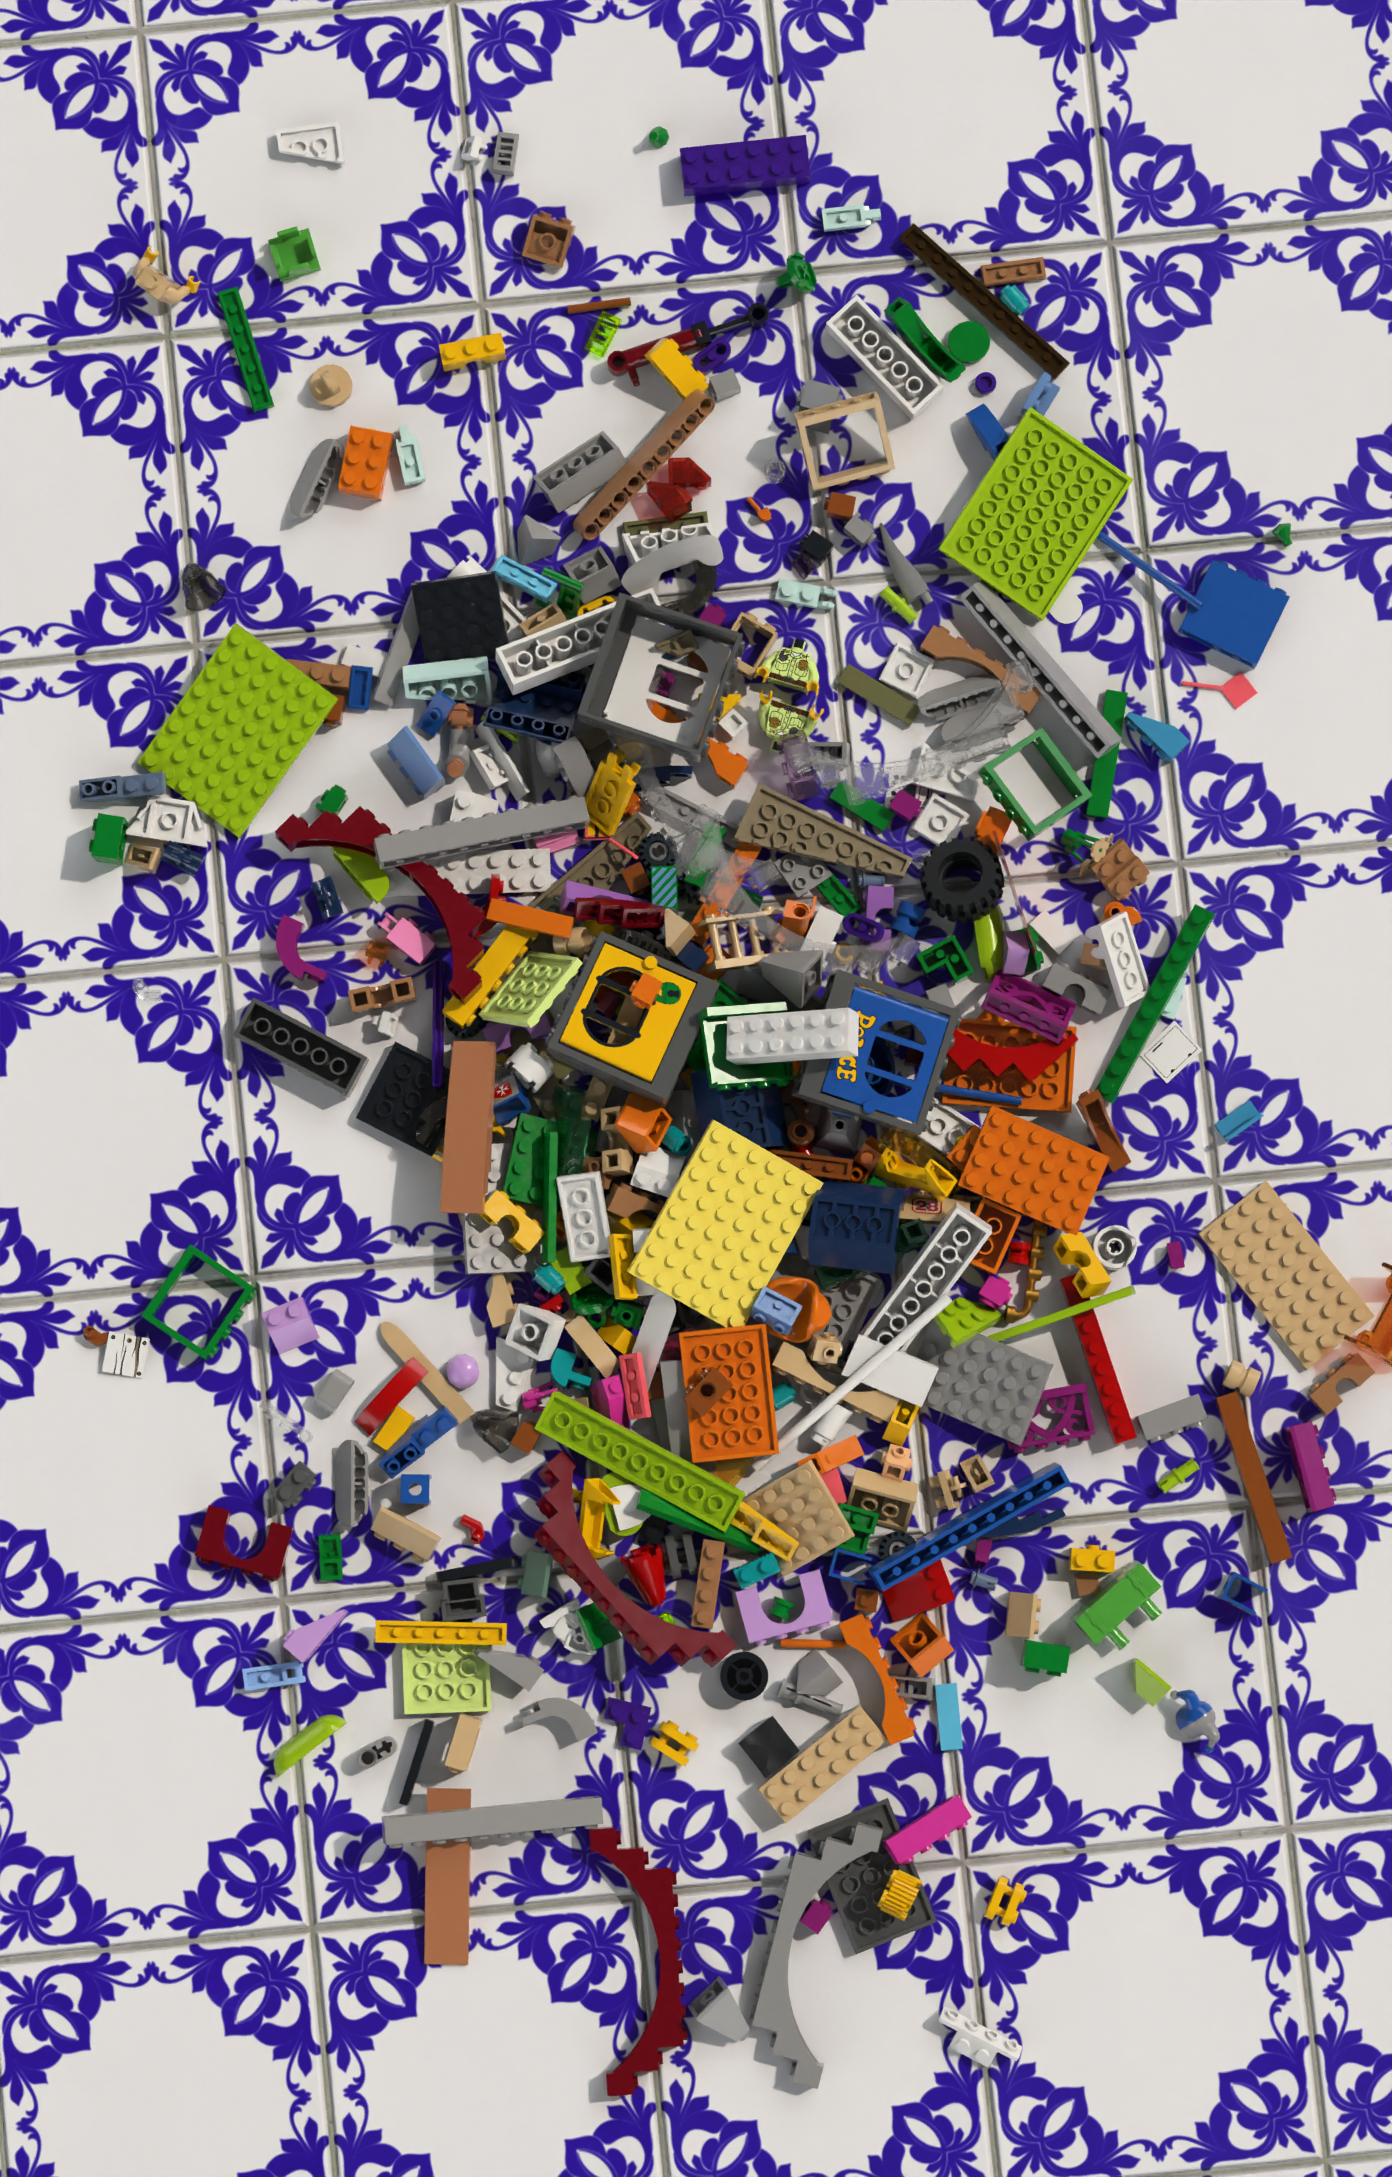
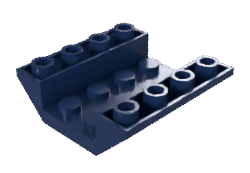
[483,668,586,744]
[690,1069,790,1149]
[808,1180,906,1274]

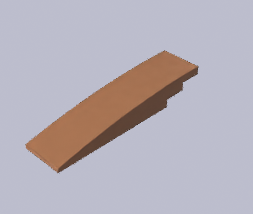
[440,1041,496,1214]
[424,1788,471,1965]

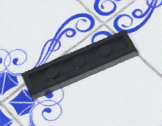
[399,1719,435,1806]

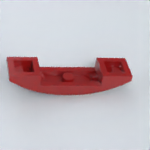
[355,1357,429,1436]

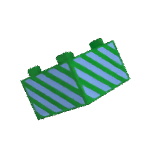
[647,866,678,915]

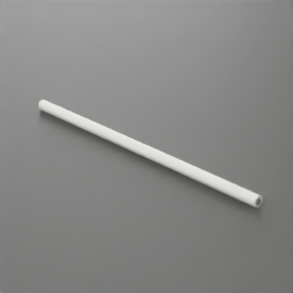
[751,1293,953,1472]

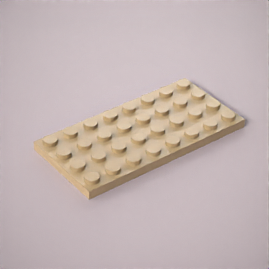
[1198,1181,1374,1370]

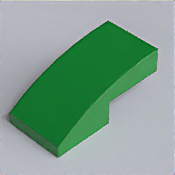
[318,1533,343,1581]

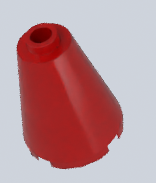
[620,1544,666,1607]

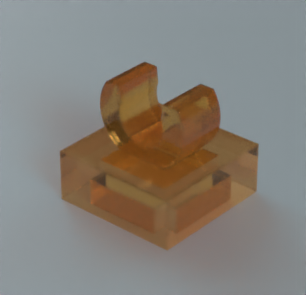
[365,940,391,967]

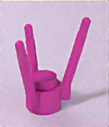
[522,1381,558,1413]

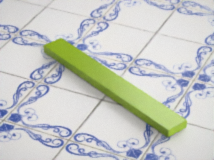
[987,1286,1136,1342]

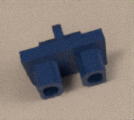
[160,840,205,876]
[311,876,344,920]

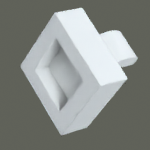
[460,135,488,161]
[371,1011,399,1037]

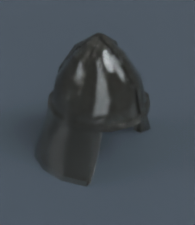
[181,563,226,611]
[469,1409,519,1454]

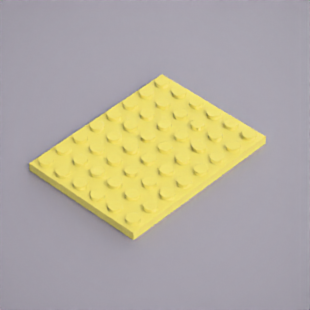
[627,1119,824,1327]

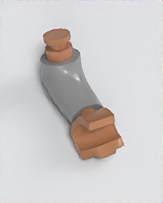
[445,703,474,778]

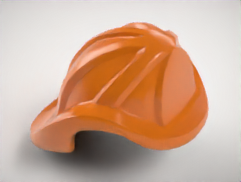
[758,1277,832,1343]

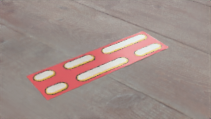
[992,830,1036,954]

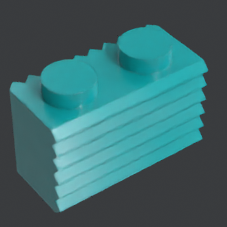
[733,1552,781,1589]

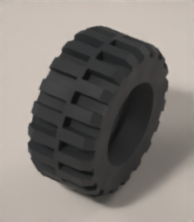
[920,837,1004,923]

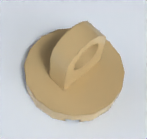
[310,364,352,407]

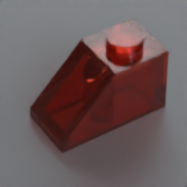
[646,481,693,524]

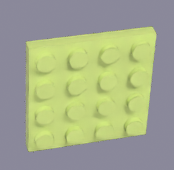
[478,951,583,1028]
[402,1643,492,1714]

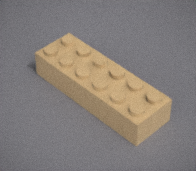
[758,1705,888,1823]

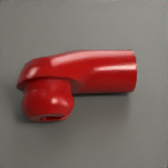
[459,1514,485,1544]

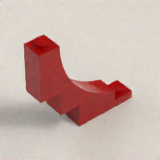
[946,1029,1079,1084]

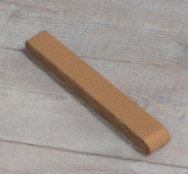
[573,389,715,540]

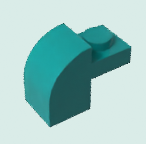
[550,1348,592,1391]

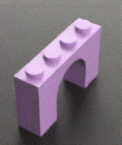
[735,1569,833,1646]

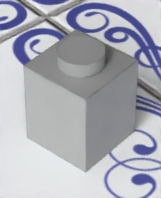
[708,368,741,402]

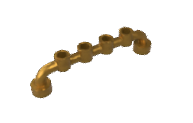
[1004,1212,1047,1323]

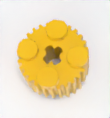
[877,1870,923,1921]

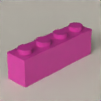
[881,1795,972,1866]

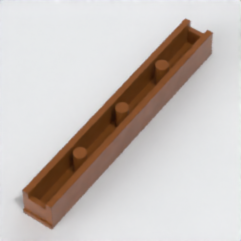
[1215,1391,1292,1564]

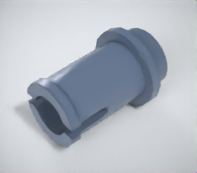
[858,873,885,890]
[969,1570,998,1591]

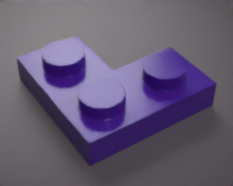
[604,1697,652,1750]

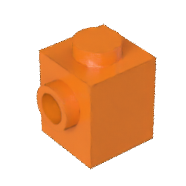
[629,972,663,1010]

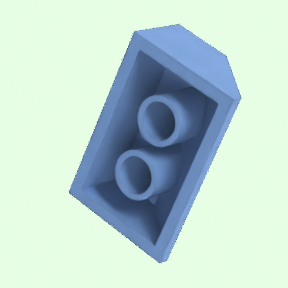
[387,725,446,799]

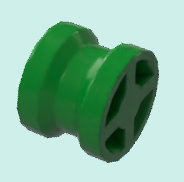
[768,1596,794,1620]

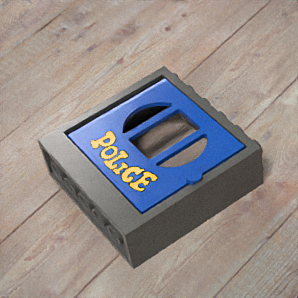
[791,969,961,1136]

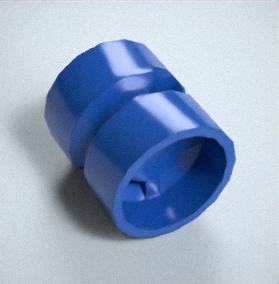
[889,901,926,939]

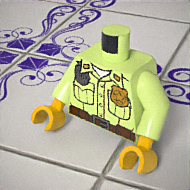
[754,639,819,696]
[758,689,824,754]

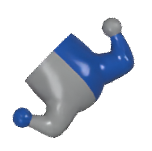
[1170,1690,1220,1753]

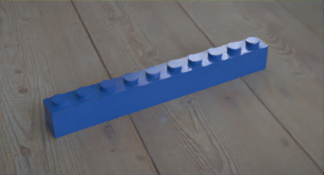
[868,1462,1071,1591]

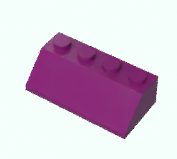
[1284,1421,1337,1512]

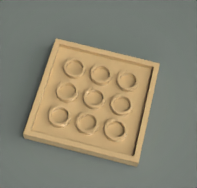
[742,1460,855,1577]

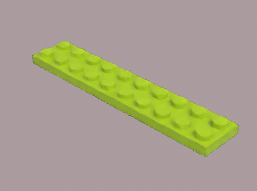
[534,1391,746,1532]

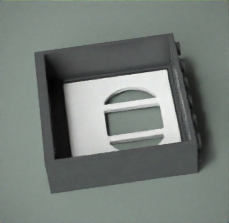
[577,593,745,763]

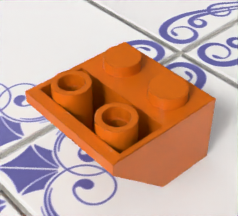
[614,1093,673,1154]

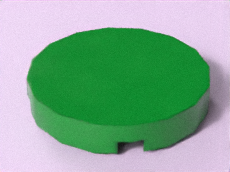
[948,321,990,364]

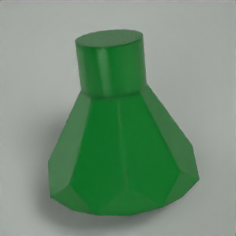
[649,126,669,148]
[1272,523,1293,547]

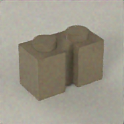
[580,728,623,773]

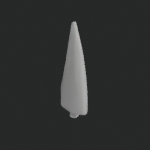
[879,522,933,605]

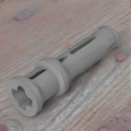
[777,1678,844,1718]

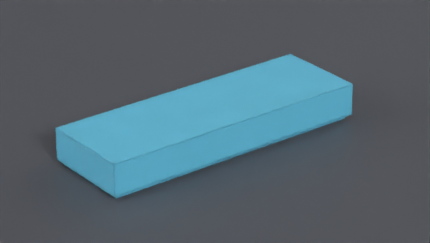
[491,555,557,603]
[935,1683,963,1751]

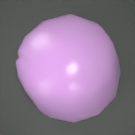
[446,1354,479,1389]

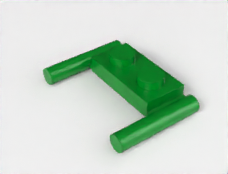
[535,567,584,619]

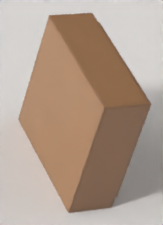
[1074,1571,1100,1596]

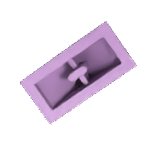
[1002,931,1030,975]

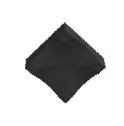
[738,1716,800,1778]

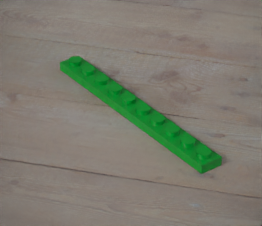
[1095,904,1215,1104]

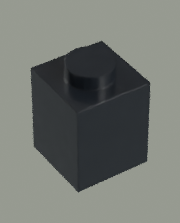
[800,530,834,566]

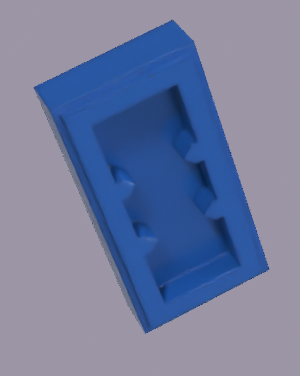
[347,665,373,710]
[416,690,457,737]

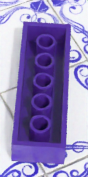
[680,135,810,197]

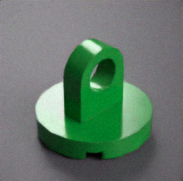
[775,252,817,294]
[571,1285,614,1328]

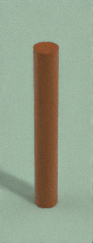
[567,297,631,314]

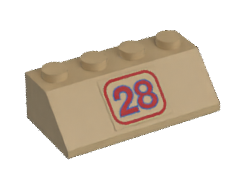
[899,1191,970,1225]

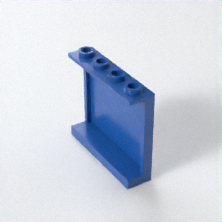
[1178,560,1290,669]

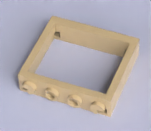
[793,391,895,491]

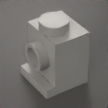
[843,512,877,548]

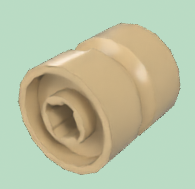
[553,927,592,955]
[1222,1359,1261,1398]

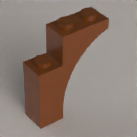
[1076,1089,1131,1173]

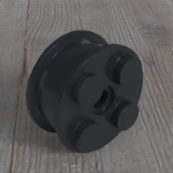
[720,1652,768,1701]

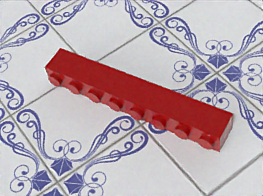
[1059,1274,1137,1445]

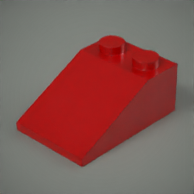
[882,1559,956,1622]

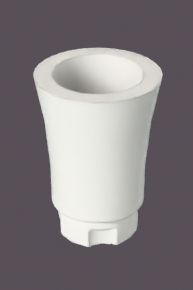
[810,1403,853,1448]

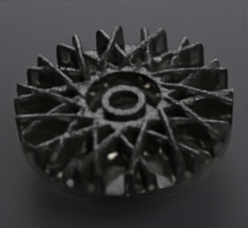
[612,928,672,961]

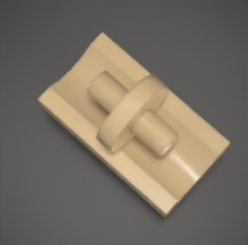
[929,1469,967,1510]

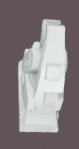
[539,1597,597,1655]

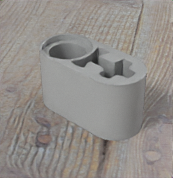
[314,1369,355,1415]
[358,1736,398,1768]

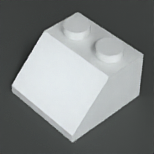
[450,790,499,823]
[630,1147,686,1197]
[504,1303,566,1361]

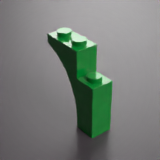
[883,297,966,383]

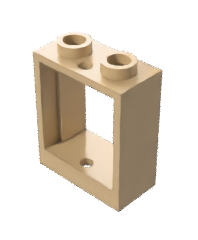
[722,612,778,681]
[445,1713,483,1774]

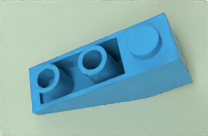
[1124,712,1190,763]

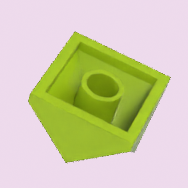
[1131,1658,1172,1707]

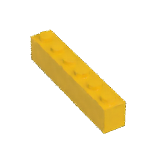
[442,925,540,1029]

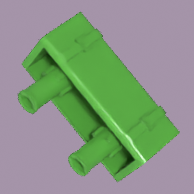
[1071,1560,1162,1650]

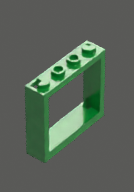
[978,727,1093,842]
[141,1244,256,1360]

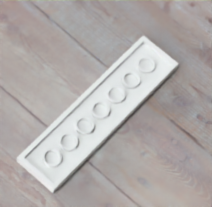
[383,848,551,897]

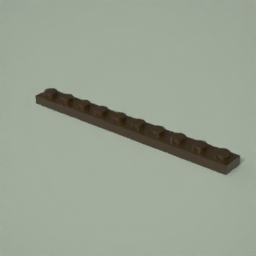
[899,223,1070,380]

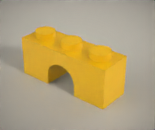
[439,333,506,372]
[478,1190,545,1254]
[1052,1232,1111,1298]

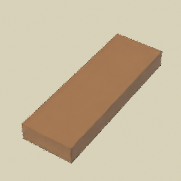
[980,257,1046,288]

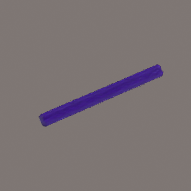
[432,961,445,1087]

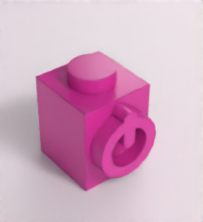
[978,1275,1013,1311]

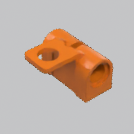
[973,806,1012,854]
[780,896,817,945]

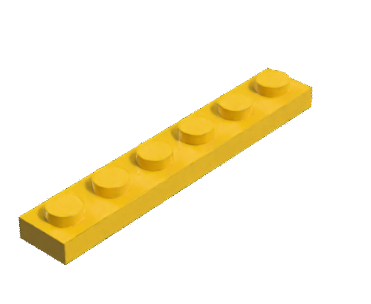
[375,1620,507,1645]

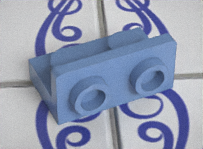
[1021,372,1060,416]
[750,1286,803,1335]

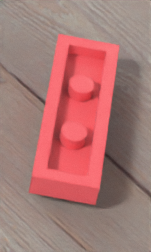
[619,1352,652,1420]

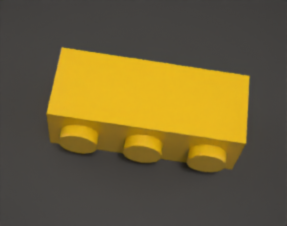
[644,338,709,401]

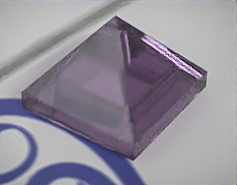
[791,551,816,580]

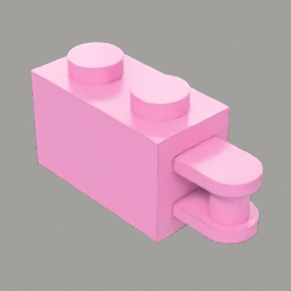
[377,912,437,966]

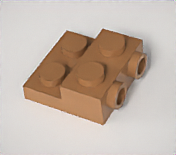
[522,211,576,268]
[1089,838,1150,901]

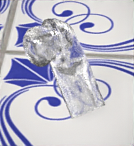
[132,978,161,1001]

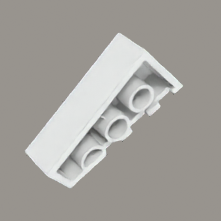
[622,523,716,572]

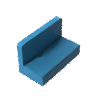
[1214,1100,1264,1143]

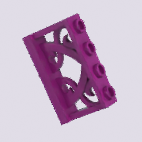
[981,969,1077,1044]
[1007,1383,1095,1453]

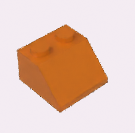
[889,1612,954,1678]

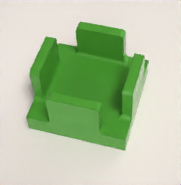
[268,227,321,282]

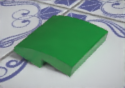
[836,1502,879,1555]

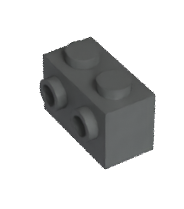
[271,1461,318,1508]

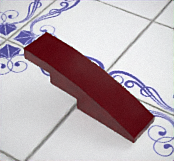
[573,897,665,928]

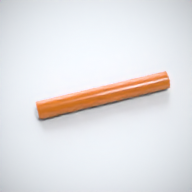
[780,1639,846,1649]

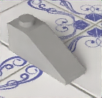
[473,1648,544,1691]

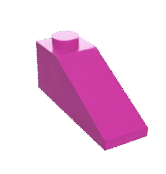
[589,1374,630,1430]

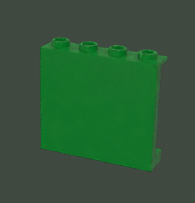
[698,1002,797,1091]

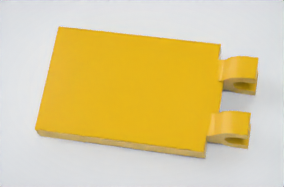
[585,749,641,836]

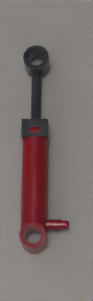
[607,303,769,387]

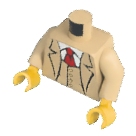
[133,246,200,305]

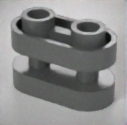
[661,1531,699,1579]

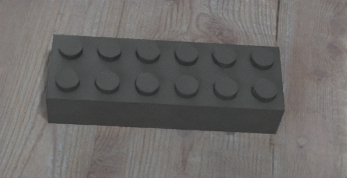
[233,997,369,1097]

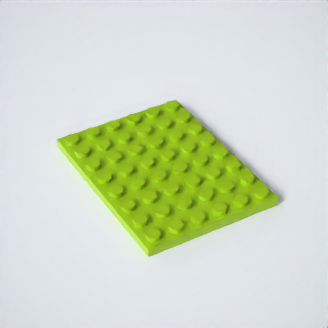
[937,407,1133,621]
[137,623,339,838]

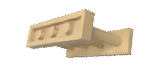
[697,906,791,973]

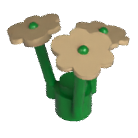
[1061,829,1114,877]

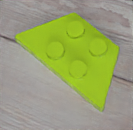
[933,1297,1004,1348]

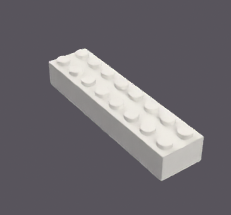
[495,588,670,695]
[856,1202,992,1352]

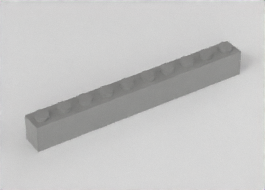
[960,581,1122,759]
[374,796,590,870]
[381,1796,603,1848]

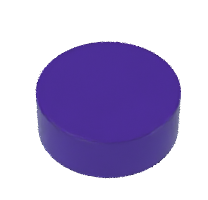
[975,372,996,395]

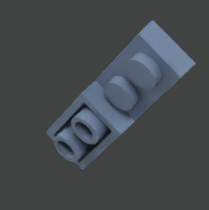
[79,772,167,802]

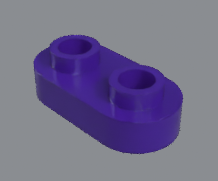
[693,339,731,375]
[843,913,884,943]

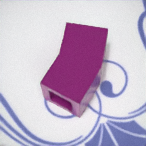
[1166,1241,1185,1269]
[534,1285,552,1304]
[973,1538,992,1567]

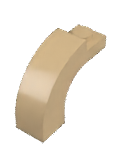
[561,1308,620,1378]

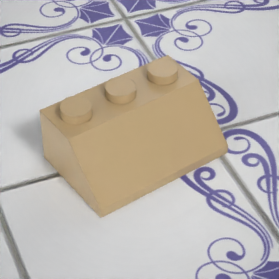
[847,1467,919,1532]
[371,1506,442,1562]

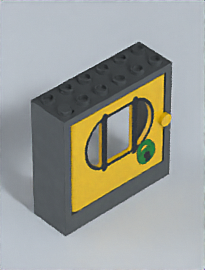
[545,931,720,1108]

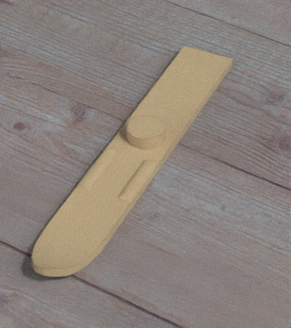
[380,1322,475,1424]

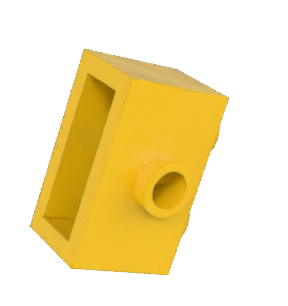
[1069,1545,1115,1573]

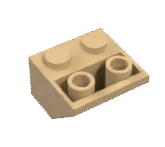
[1005,1591,1041,1638]

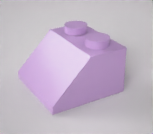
[261,1297,320,1354]

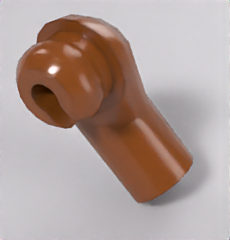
[83,1326,113,1346]

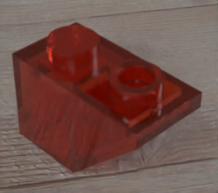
[668,457,711,491]

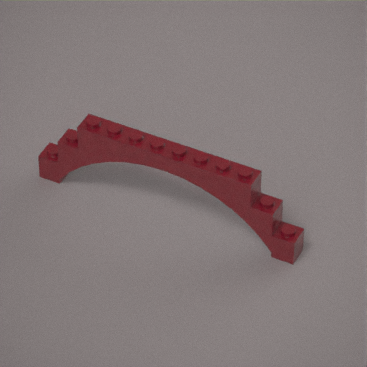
[275,806,486,1005]
[533,1451,737,1668]
[589,1826,688,2096]

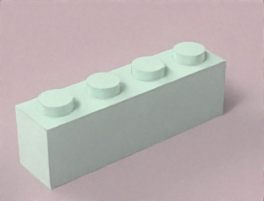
[402,656,492,705]

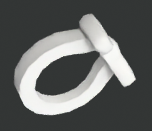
[800,1383,830,1410]

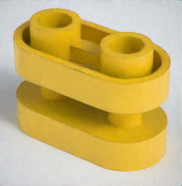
[649,1720,699,1767]
[984,1876,1027,1927]

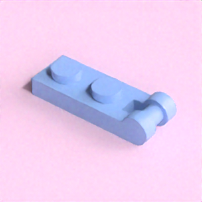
[242,1661,306,1691]

